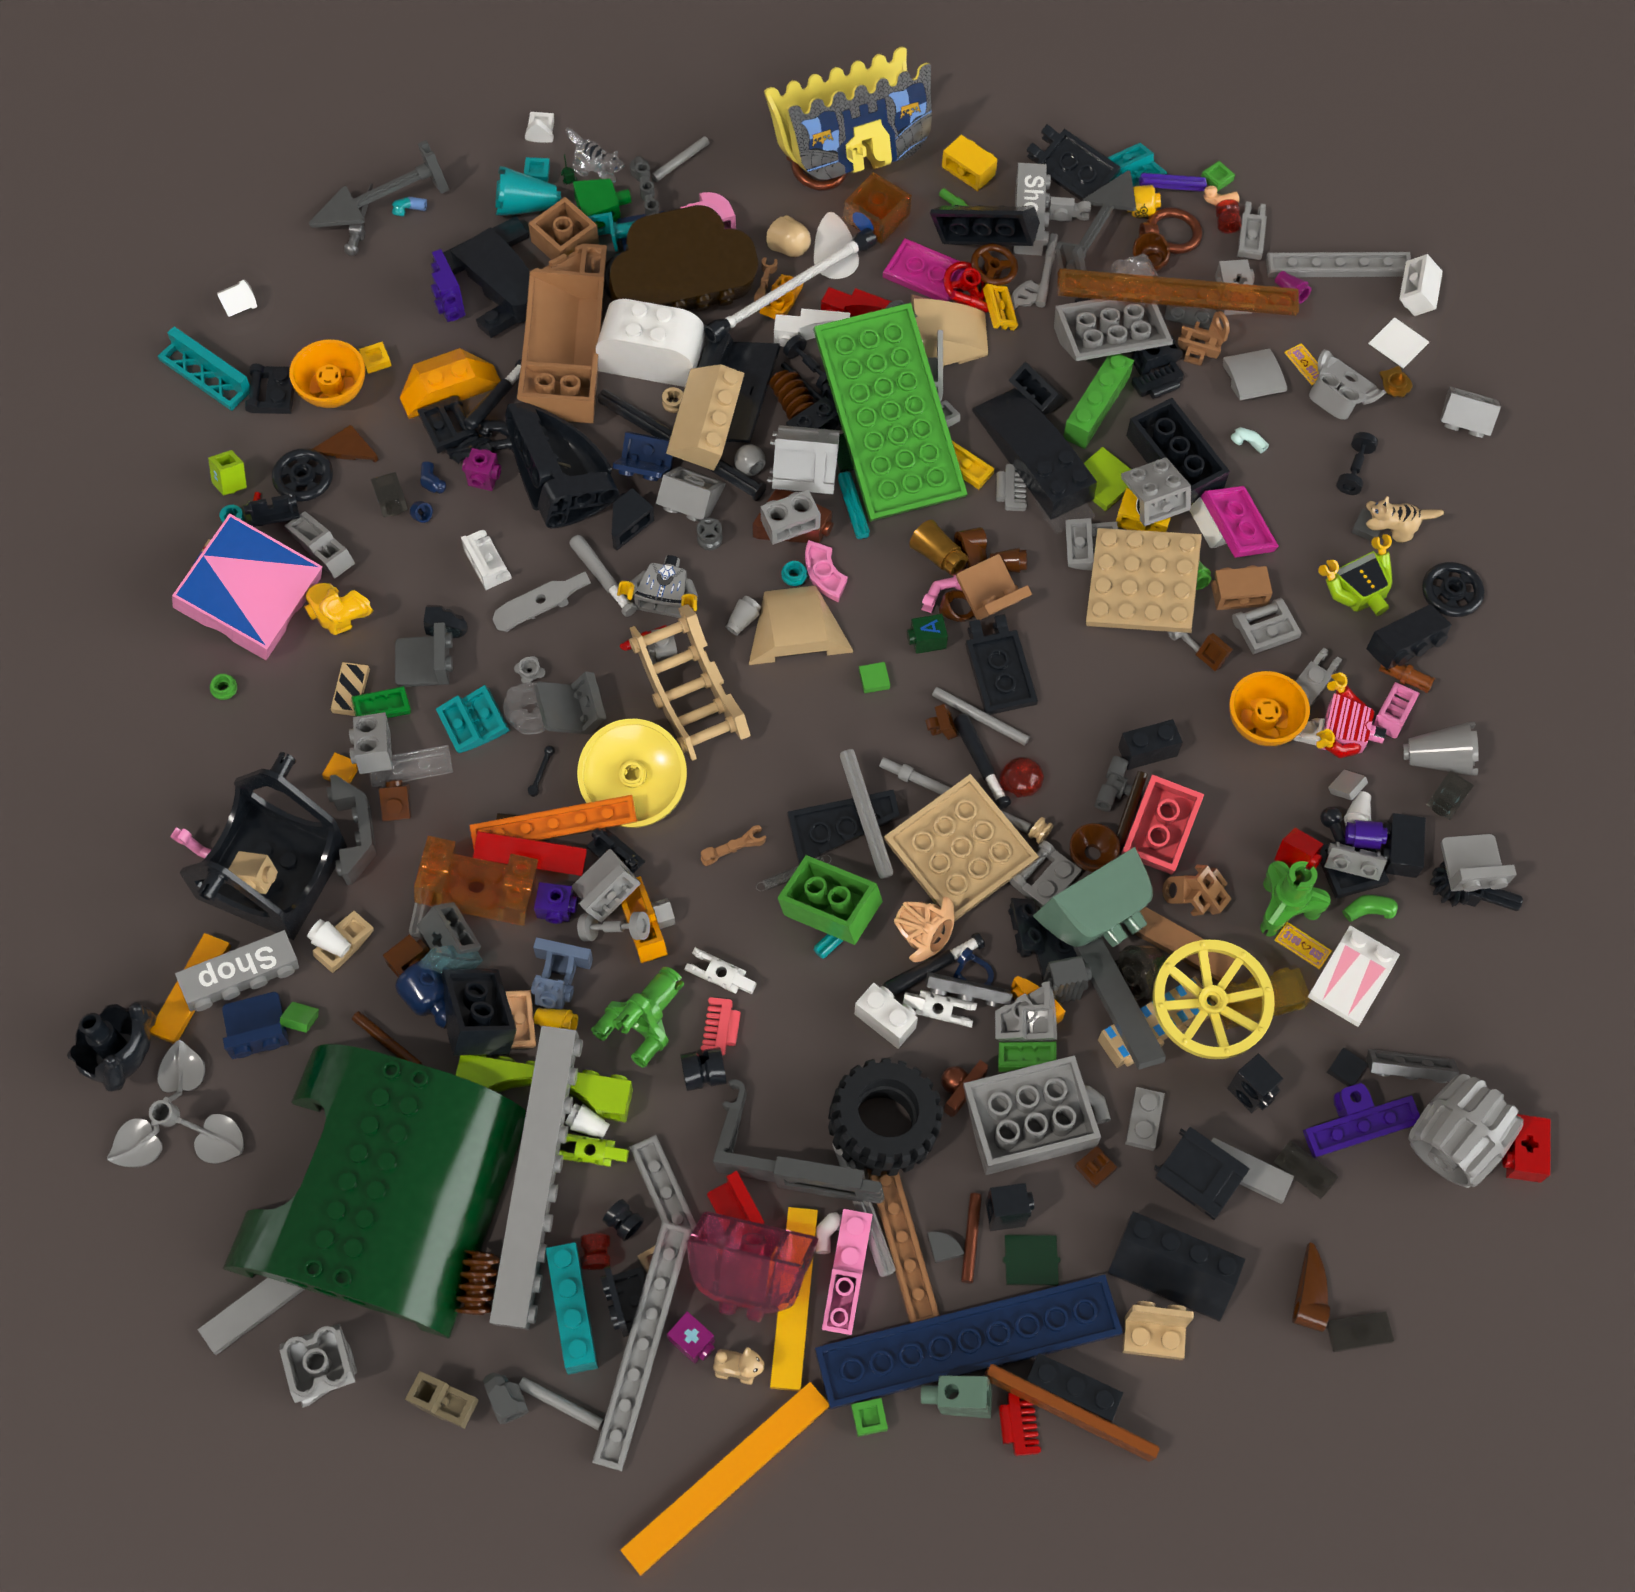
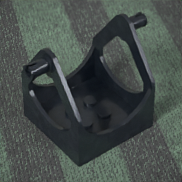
[180,752,347,940]

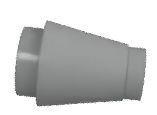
[725,596,761,636]

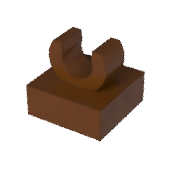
[1195,633,1233,671]
[925,704,958,740]
[1075,1145,1117,1189]

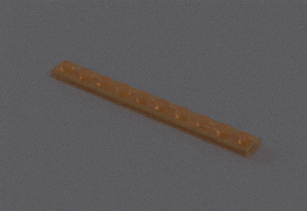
[1057,268,1299,316]

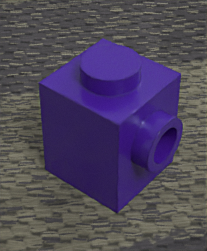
[534,882,578,924]

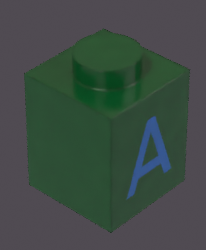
[907,614,948,654]

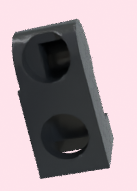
[1131,336,1183,376]

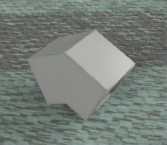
[651,898,675,929]

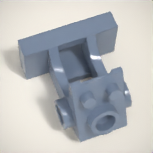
[531,937,593,1009]

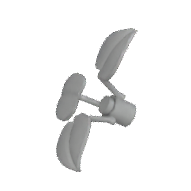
[107,1040,244,1168]

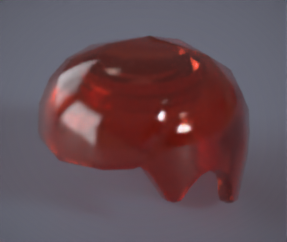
[999,757,1044,798]

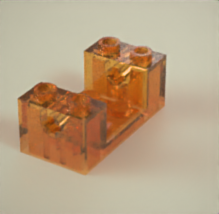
[414,836,538,926]

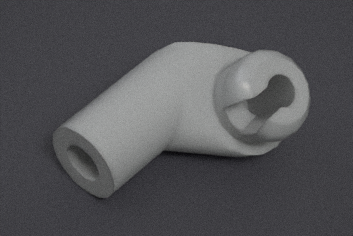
[1085,1085,1111,1124]

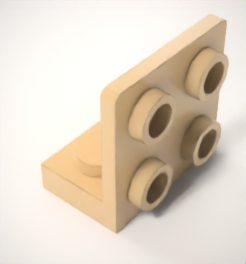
[1122,1301,1194,1360]

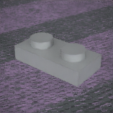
[1125,1087,1165,1151]

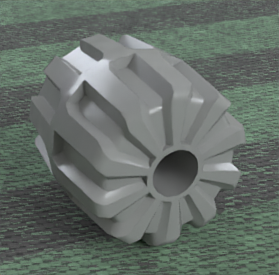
[1408,1074,1524,1188]

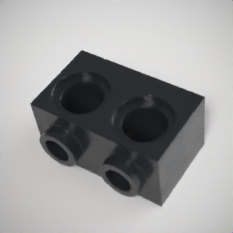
[786,396,841,431]
[1227,1053,1284,1114]

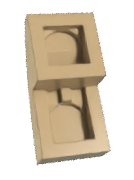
[313,911,374,973]

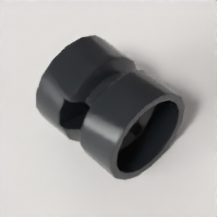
[680,1047,727,1091]

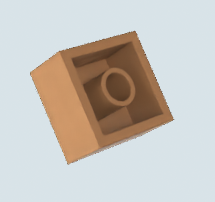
[528,197,599,260]

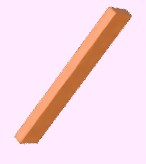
[469,795,637,849]

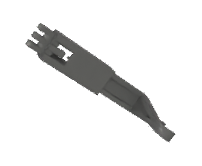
[713,1079,885,1204]

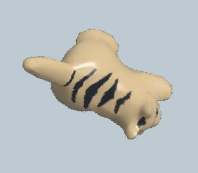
[1366,496,1444,543]

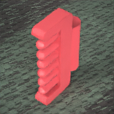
[701,997,741,1056]

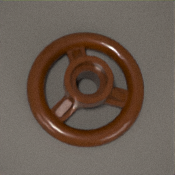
[971,244,1018,286]

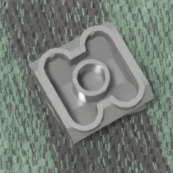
[280,1323,357,1408]

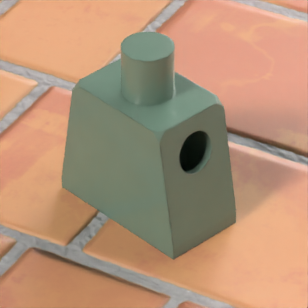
[921,1376,992,1418]

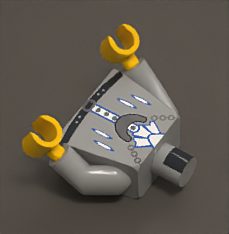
[617,555,698,618]

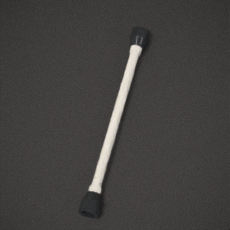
[704,228,877,343]

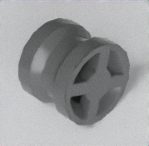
[696,518,723,550]

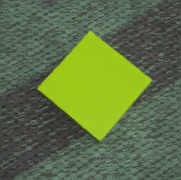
[1084,447,1131,512]

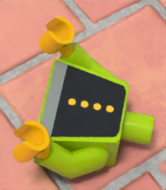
[1318,534,1392,616]

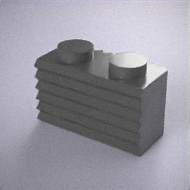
[1043,956,1092,1004]

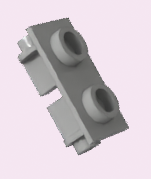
[1324,842,1387,881]

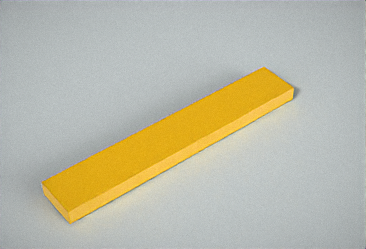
[770,1207,818,1391]

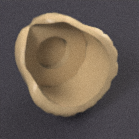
[766,215,811,257]

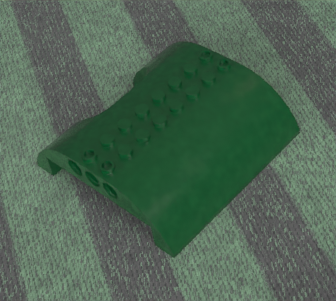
[223,1044,526,1339]

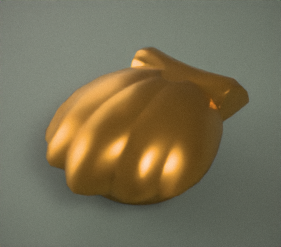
[1379,366,1413,398]

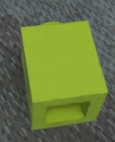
[208,450,247,496]

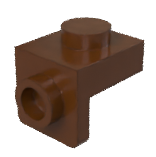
[379,780,411,821]

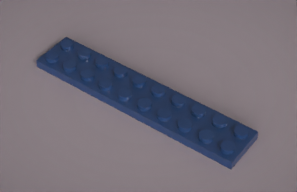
[815,1274,1123,1410]

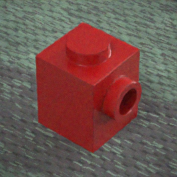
[1274,827,1323,870]

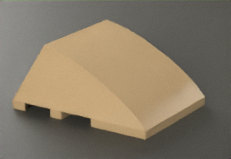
[911,294,988,368]
[749,585,853,665]

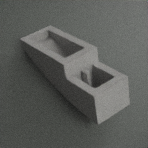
[285,511,355,579]

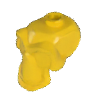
[304,583,374,635]

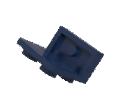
[613,431,674,481]
[222,992,289,1059]

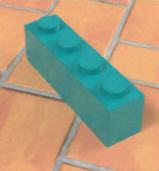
[546,1242,598,1375]

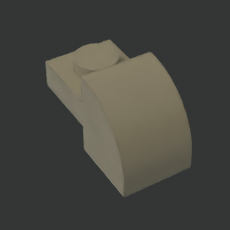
[405,1371,479,1429]

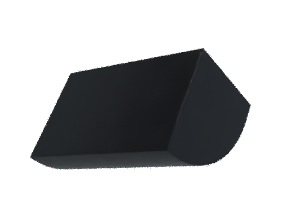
[1009,362,1068,414]

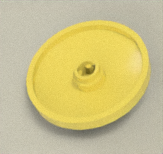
[577,719,687,828]

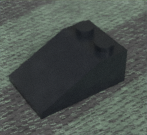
[442,969,517,1056]

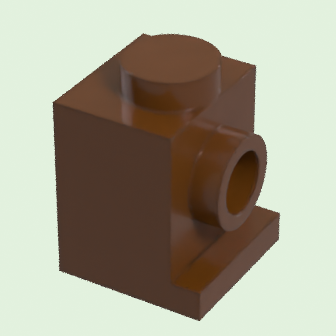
[383,934,430,977]

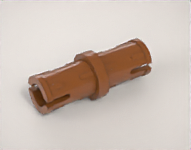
[1379,664,1435,693]

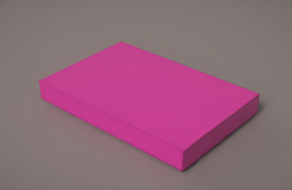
[883,238,965,302]
[1200,486,1279,558]

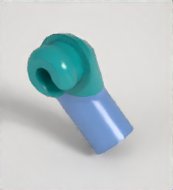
[392,197,427,216]

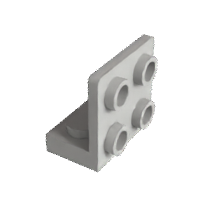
[1121,458,1191,526]
[572,849,641,923]

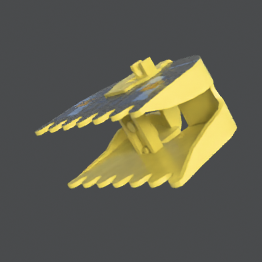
[764,47,932,179]

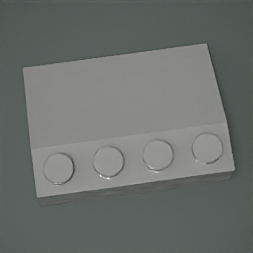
[1054,290,1173,361]
[963,1055,1101,1175]

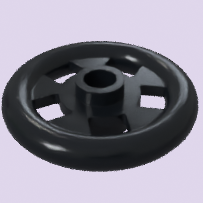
[272,448,333,502]
[1422,562,1484,617]

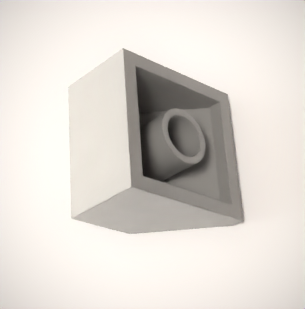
[1440,386,1501,438]
[656,466,726,522]

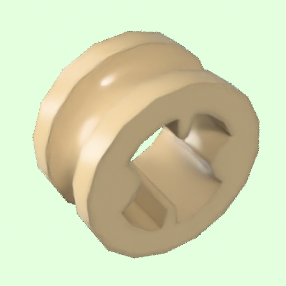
[662,387,683,413]
[1028,817,1054,845]

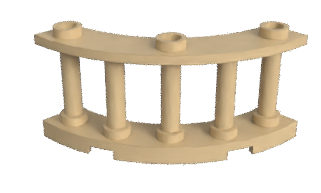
[629,604,751,761]

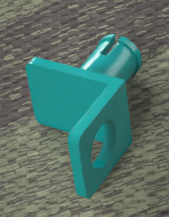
[588,212,636,252]

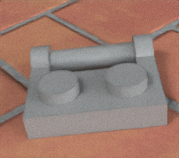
[1232,598,1302,654]
[1009,840,1082,908]

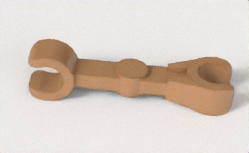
[754,257,778,302]
[700,825,766,866]

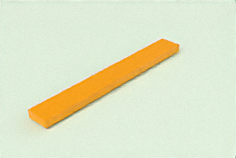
[620,1382,829,1576]

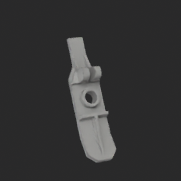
[493,571,591,632]

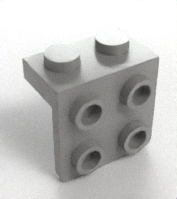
[1440,834,1517,892]

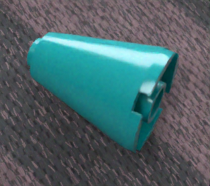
[495,166,561,216]

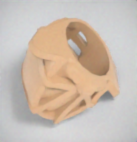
[894,896,954,962]

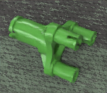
[1260,861,1331,937]
[591,967,684,1068]

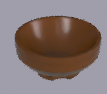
[1069,823,1120,872]

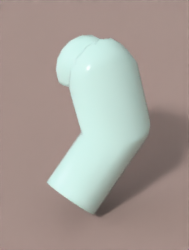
[1231,427,1269,454]

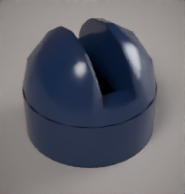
[410,501,433,523]

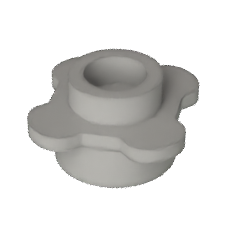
[514,656,545,685]

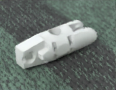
[684,947,757,994]
[902,990,977,1028]

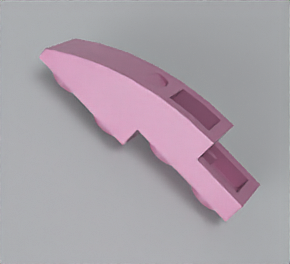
[822,1209,873,1335]

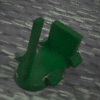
[560,154,577,185]

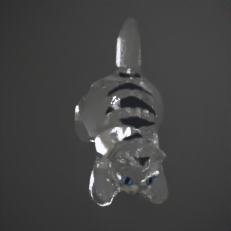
[566,128,625,184]

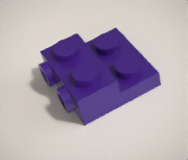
[430,249,466,322]

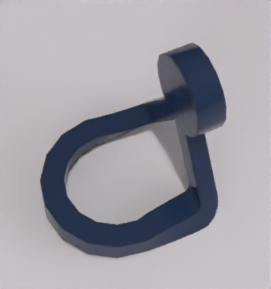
[954,947,994,986]

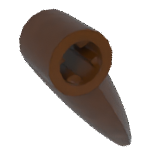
[954,527,987,570]
[1292,1242,1330,1332]

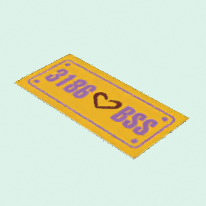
[1284,343,1319,385]
[1275,922,1332,970]

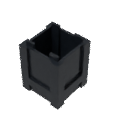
[1154,1127,1250,1220]

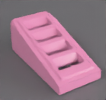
[1373,682,1420,738]

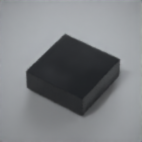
[1327,1047,1368,1087]

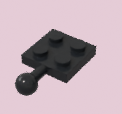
[1319,807,1389,899]

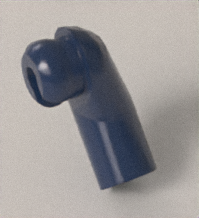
[420,462,446,494]

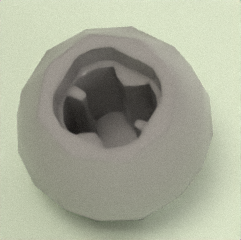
[734,444,766,476]

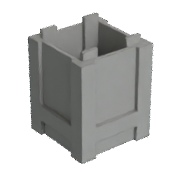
[767,425,840,494]

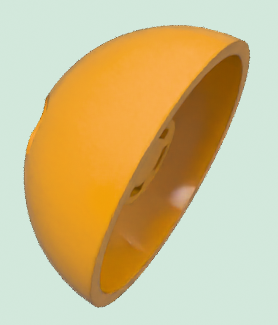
[289,340,365,408]
[1229,671,1310,746]

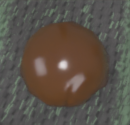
[1133,232,1170,272]

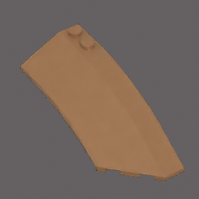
[517,243,607,423]

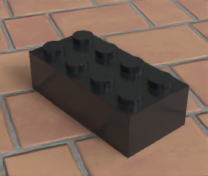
[1126,398,1230,505]

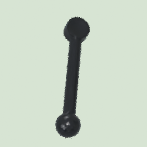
[528,746,555,797]

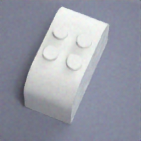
[596,299,705,387]

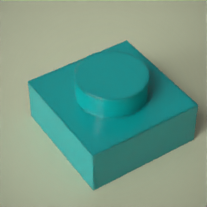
[524,157,550,182]

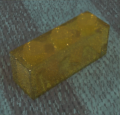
[1220,967,1311,1030]

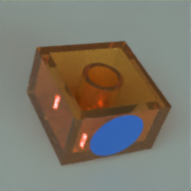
[844,172,912,244]

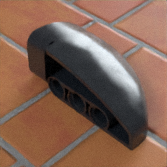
[505,402,619,529]

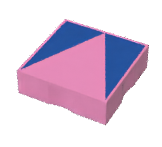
[172,513,322,660]

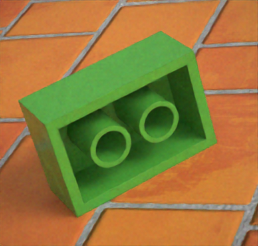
[778,855,883,945]

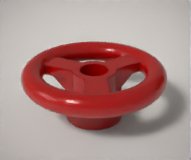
[943,261,986,305]

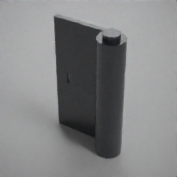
[697,333,781,443]

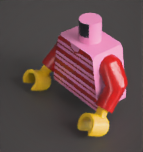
[1316,672,1387,758]

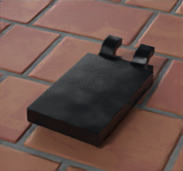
[1026,124,1121,208]
[965,614,1038,715]

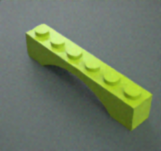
[456,1055,633,1122]

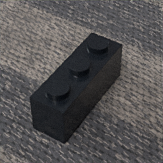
[1366,604,1452,670]
[1026,1353,1124,1422]

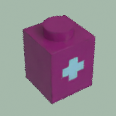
[667,1311,715,1364]

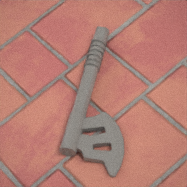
[1011,233,1058,310]

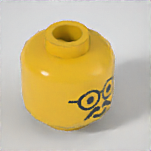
[1127,185,1161,218]

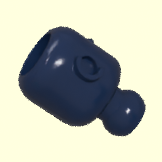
[395,960,447,1029]

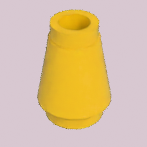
[534,1008,578,1030]

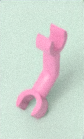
[921,574,962,613]
[170,827,211,859]

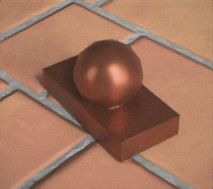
[941,1060,988,1117]

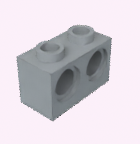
[760,490,821,545]
[349,712,392,774]

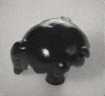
[67,1002,157,1092]

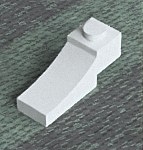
[774,308,850,347]

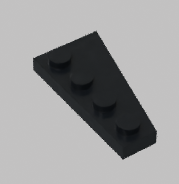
[787,790,900,865]

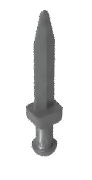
[344,183,373,256]

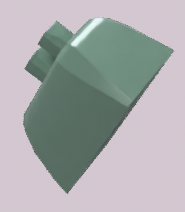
[1033,847,1153,947]

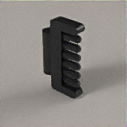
[1131,361,1184,399]

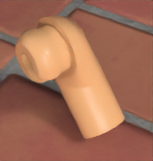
[1203,186,1239,208]

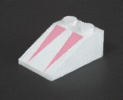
[1308,926,1400,1027]

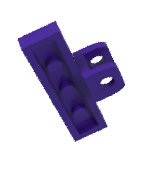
[1303,1083,1420,1158]

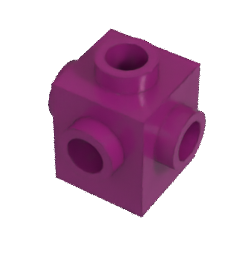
[462,448,501,491]

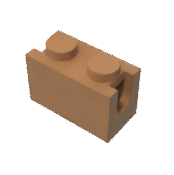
[1211,565,1272,610]

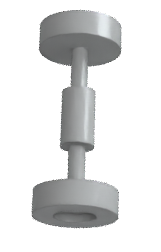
[577,912,650,941]

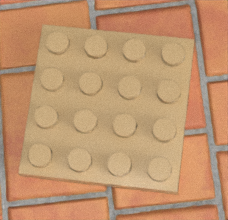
[1086,528,1202,633]
[884,774,1039,922]

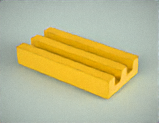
[983,284,1018,331]

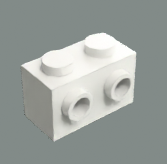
[1399,254,1442,316]
[854,982,918,1049]

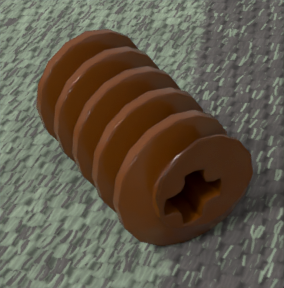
[770,370,815,420]
[455,1250,501,1315]

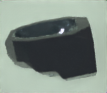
[424,605,468,638]

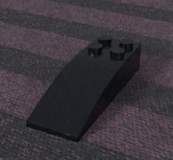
[972,388,1097,520]

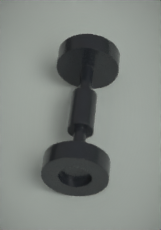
[783,335,829,392]
[1336,432,1378,495]

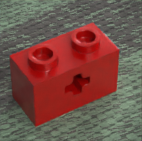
[1502,1114,1551,1183]

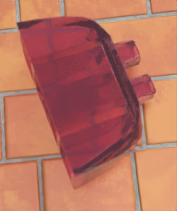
[687,1211,819,1322]

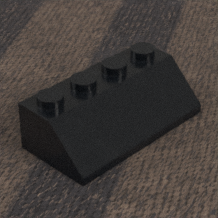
[930,205,1040,246]
[1108,1211,1246,1321]

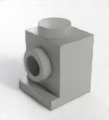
[648,629,677,664]

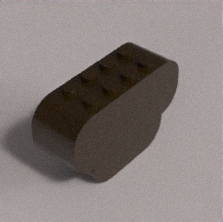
[609,205,758,311]

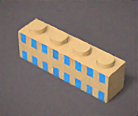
[1098,976,1215,1068]

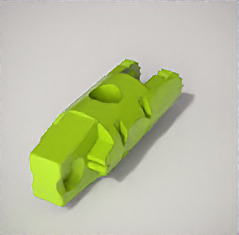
[559,1134,629,1167]

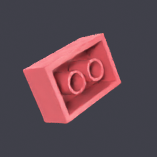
[1121,775,1204,875]

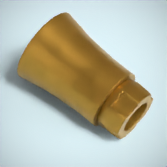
[909,519,968,576]

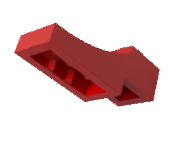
[821,287,892,317]

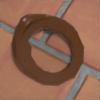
[939,590,974,622]

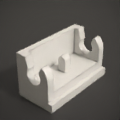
[461,530,512,590]

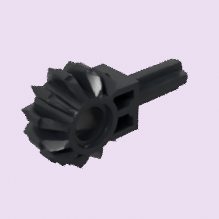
[1430,861,1523,911]

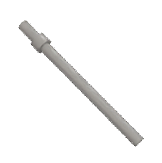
[879,757,1031,834]

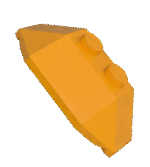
[400,348,501,419]

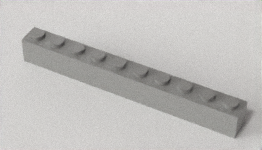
[489,1026,583,1330]

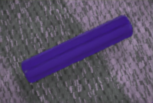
[1139,173,1207,192]

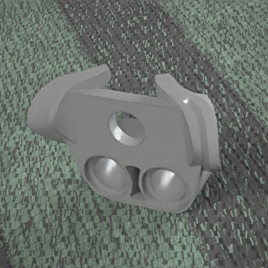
[1309,349,1387,419]

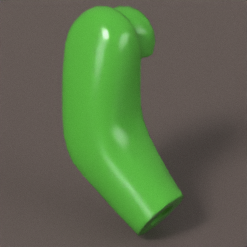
[1342,895,1398,922]

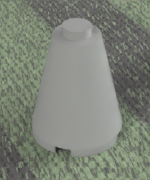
[1403,722,1479,776]

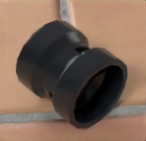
[602,1199,644,1241]

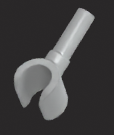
[1167,631,1200,652]

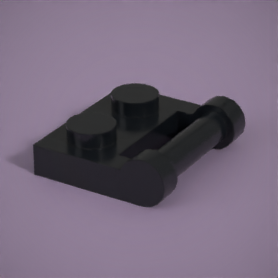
[245,363,295,414]
[417,396,479,453]

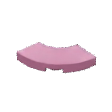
[805,540,848,602]

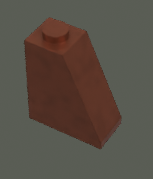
[753,489,834,543]

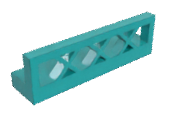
[158,326,250,411]

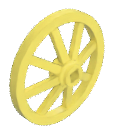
[1153,940,1275,1059]

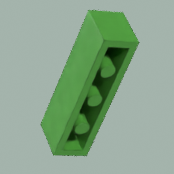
[1063,354,1134,449]

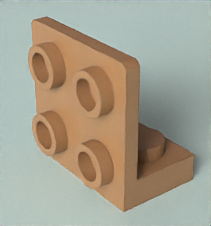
[956,554,1032,620]

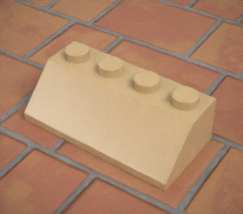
[666,364,745,471]

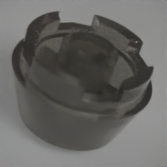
[1115,945,1169,1000]

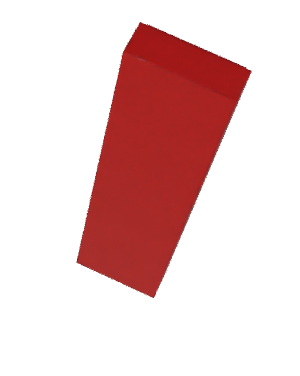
[473,831,588,876]

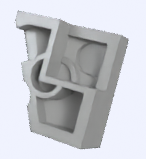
[995,981,1057,1042]

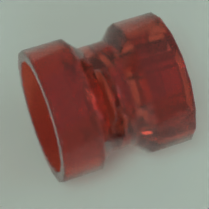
[1215,199,1242,234]
[581,1234,611,1270]

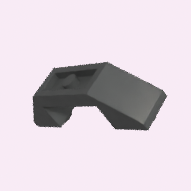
[327,775,377,885]

